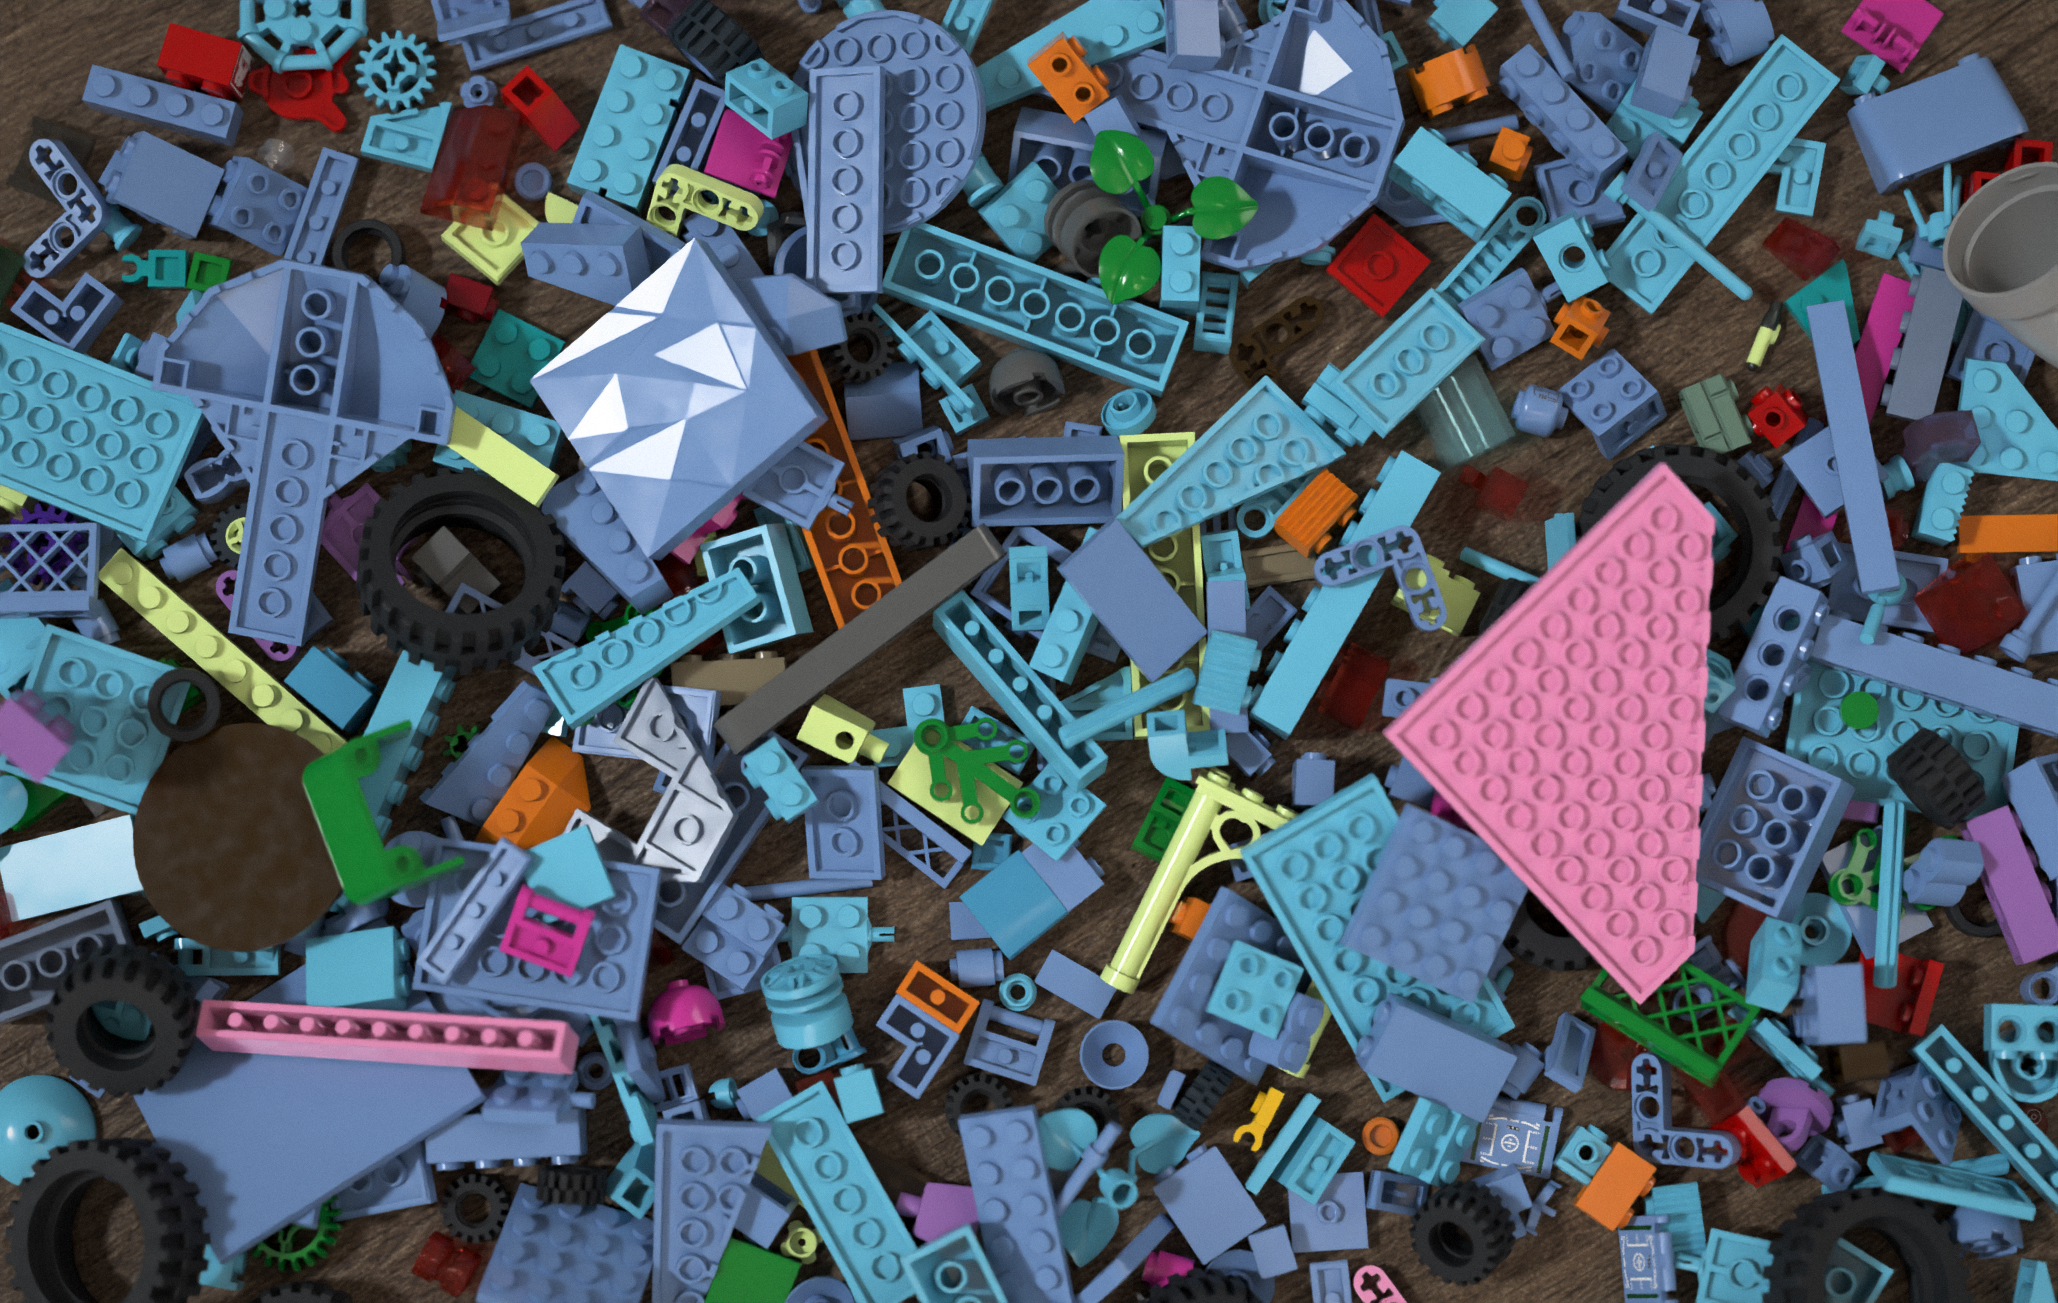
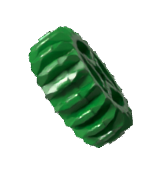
[252,1194,343,1271]

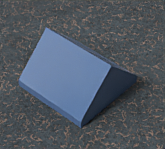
[844,361,923,441]

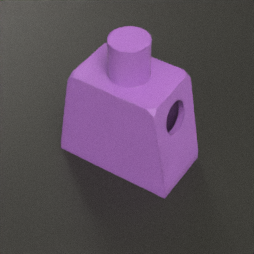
[896,1182,979,1242]

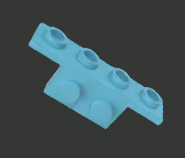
[870,303,982,421]

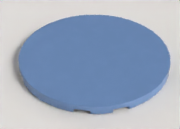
[785,10,986,235]

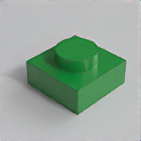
[186,252,234,293]

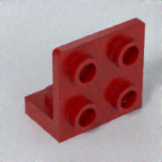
[1857,950,1944,1037]

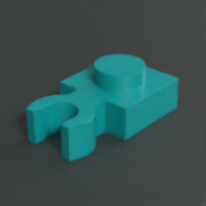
[122,250,189,289]

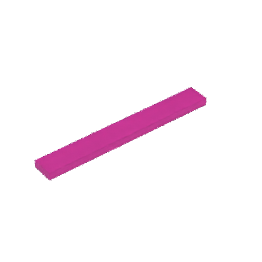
[1782,273,1914,553]

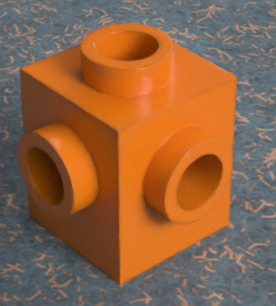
[1550,295,1611,361]

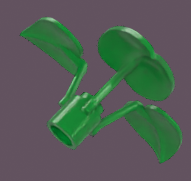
[1090,130,1259,305]

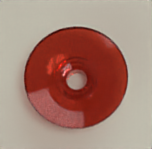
[1589,1022,1657,1091]

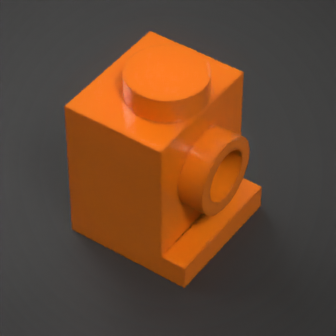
[1485,126,1533,183]

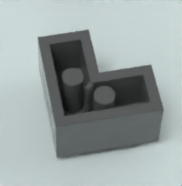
[411,526,505,614]

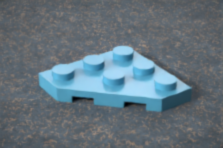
[1950,357,2058,481]

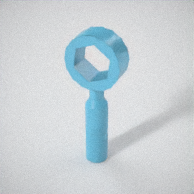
[1859,572,1907,645]

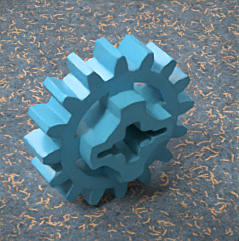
[355,30,438,113]

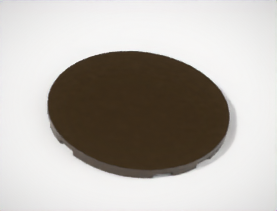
[133,723,343,953]

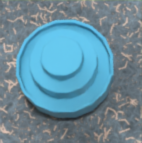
[1101,388,1157,438]

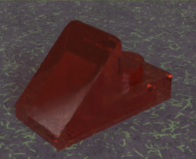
[1762,217,1841,281]

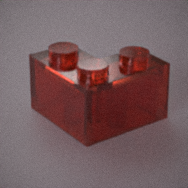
[1670,1019,1756,1125]

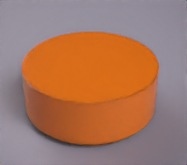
[1361,1117,1400,1155]

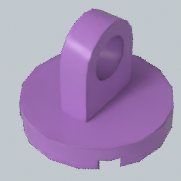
[1758,1077,1834,1153]

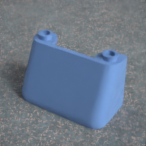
[1846,53,2030,196]

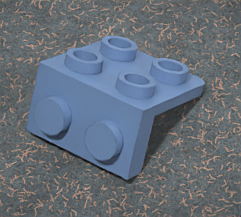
[431,0,511,45]
[1545,10,1645,113]
[202,156,308,255]

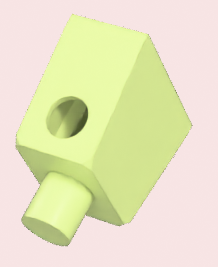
[797,694,890,764]

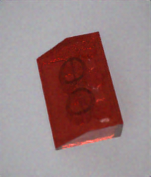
[420,105,523,231]

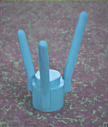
[1904,161,1962,250]

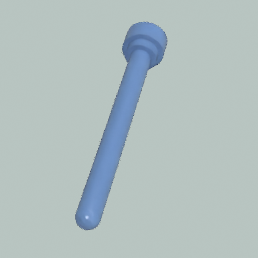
[1998,569,2058,663]

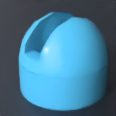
[708,1077,739,1109]

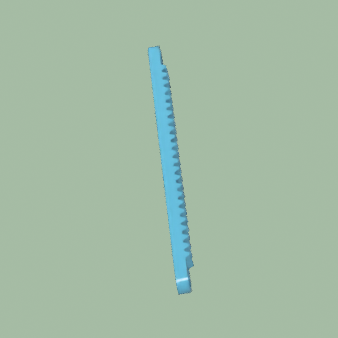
[1236,196,1546,540]

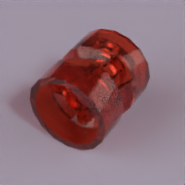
[411,1230,483,1299]

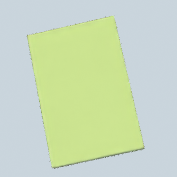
[887,731,1023,846]

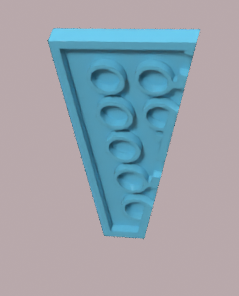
[1116,375,1347,549]

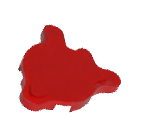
[248,45,352,134]

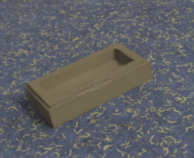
[1241,544,1317,589]

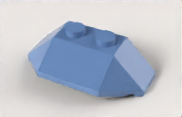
[733,273,848,356]

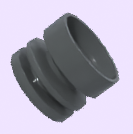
[1044,179,1142,278]

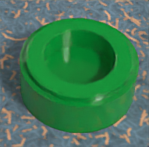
[1839,691,1879,730]

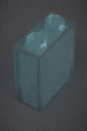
[1414,355,1516,473]

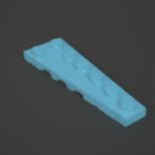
[977,0,1166,112]
[532,567,761,730]

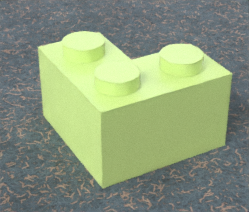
[1390,554,1480,637]

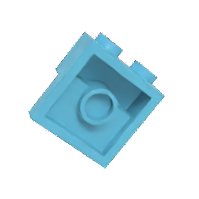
[1606,80,1703,163]
[1388,1097,1479,1187]

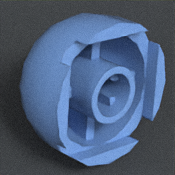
[1947,1205,2024,1259]

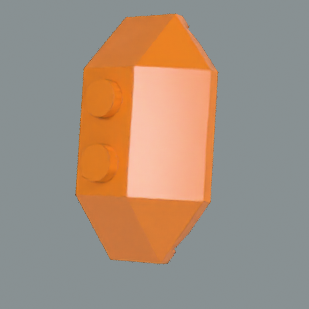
[474,736,591,850]

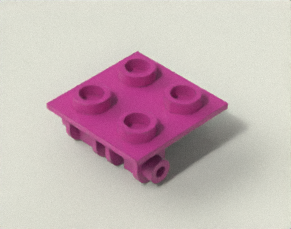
[1840,0,1944,74]
[704,108,793,198]

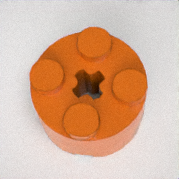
[1405,44,1491,119]

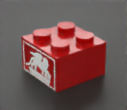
[157,23,255,102]

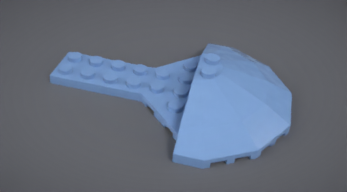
[1033,0,1405,272]
[152,259,457,647]

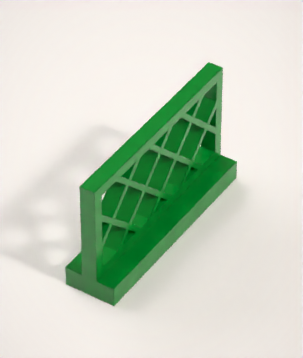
[1580,961,1761,1089]

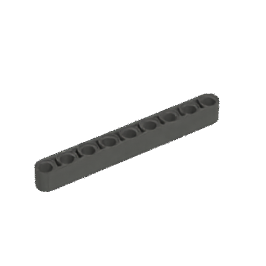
[713,523,1007,756]

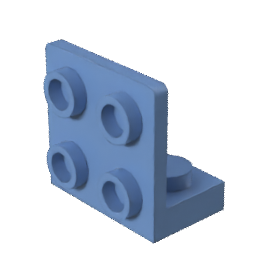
[1557,349,1667,461]
[1871,1062,1962,1166]

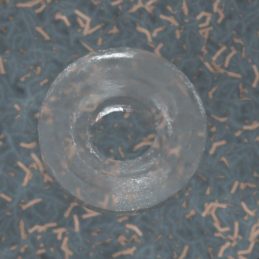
[257,139,295,171]

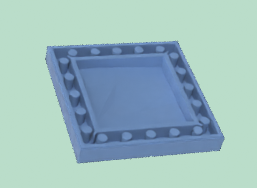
[529,238,828,560]

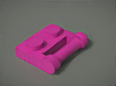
[499,884,596,977]

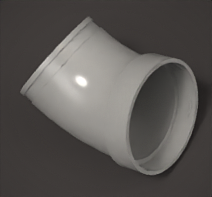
[1942,162,2058,369]

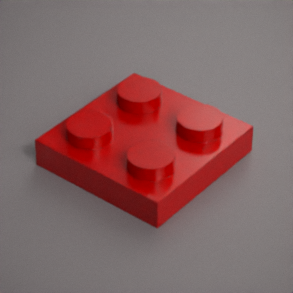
[1325,213,1431,319]
[1707,1105,1797,1188]

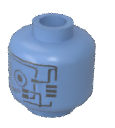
[1510,384,1569,438]

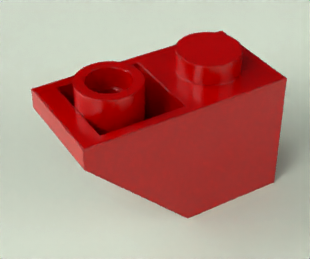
[500,65,582,153]

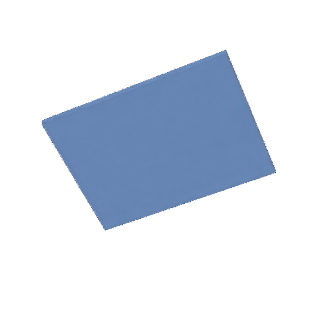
[133,918,486,1265]

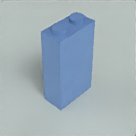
[1355,992,1518,1123]

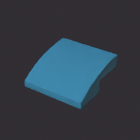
[959,850,1069,961]

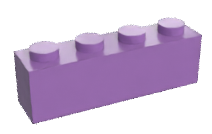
[1958,805,2058,965]

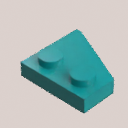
[1783,259,1860,344]

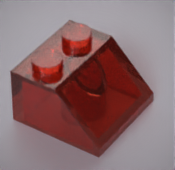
[1912,552,2028,656]

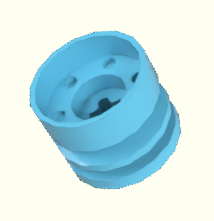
[760,954,854,1049]

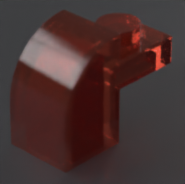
[1721,902,1772,974]

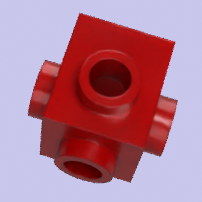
[1747,383,1809,449]

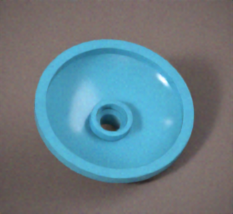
[0,1075,97,1186]

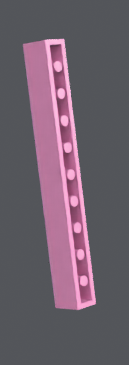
[195,999,579,1074]

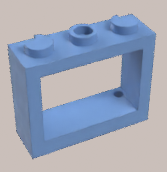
[970,525,1073,648]

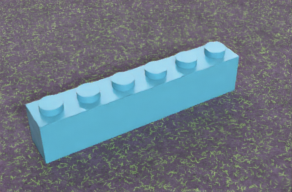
[932,589,1108,794]
[1906,1024,2058,1215]

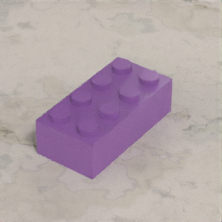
[0,688,78,784]

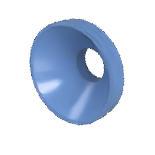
[1079,1020,1149,1090]

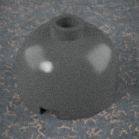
[989,347,1065,416]

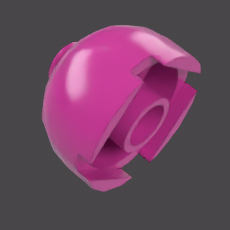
[647,980,726,1045]

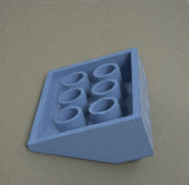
[1696,736,1856,924]

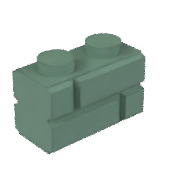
[1677,373,1754,456]

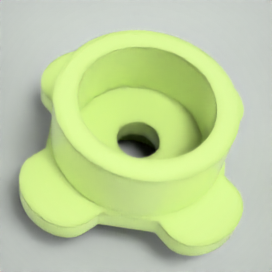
[780,1220,823,1264]

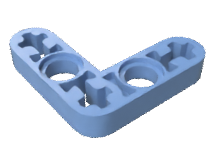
[23,138,112,278]
[1313,525,1447,633]
[1631,1051,1742,1169]
[1074,1212,1175,1303]

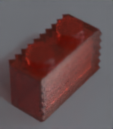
[1314,642,1392,732]

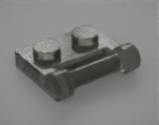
[5,116,96,208]

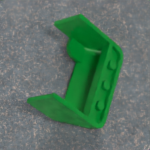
[302,719,465,906]

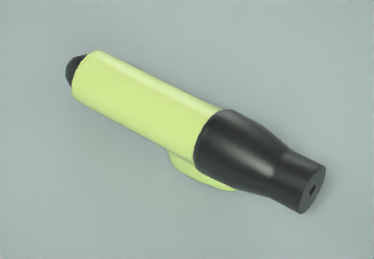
[1746,301,1783,372]

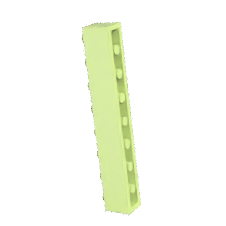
[99,548,349,754]

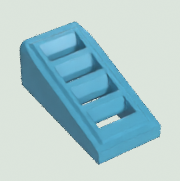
[1193,271,1239,354]

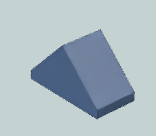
[1365,1169,1429,1216]

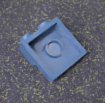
[681,883,788,992]

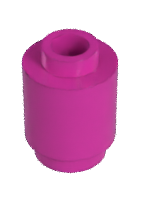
[1141,1250,1194,1288]

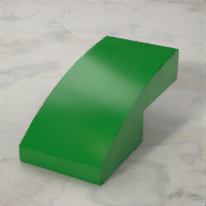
[1130,777,1195,863]

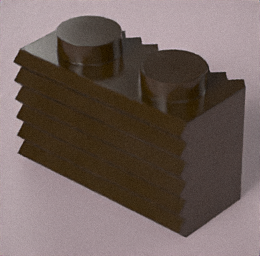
[1826,1039,1894,1083]

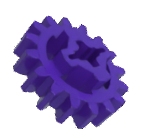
[2,503,87,586]

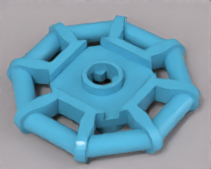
[237,0,369,74]

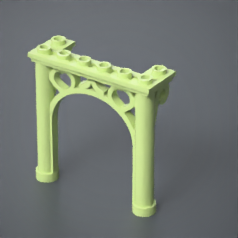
[1100,767,1332,1078]

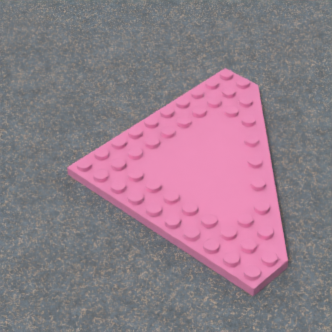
[1382,462,1715,1005]

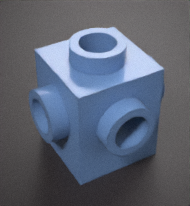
[1779,531,1849,590]

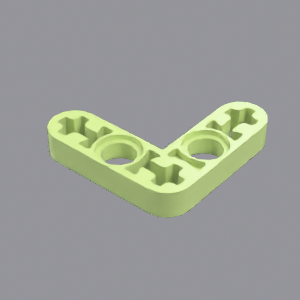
[646,164,764,239]

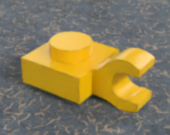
[1233,1087,1285,1152]

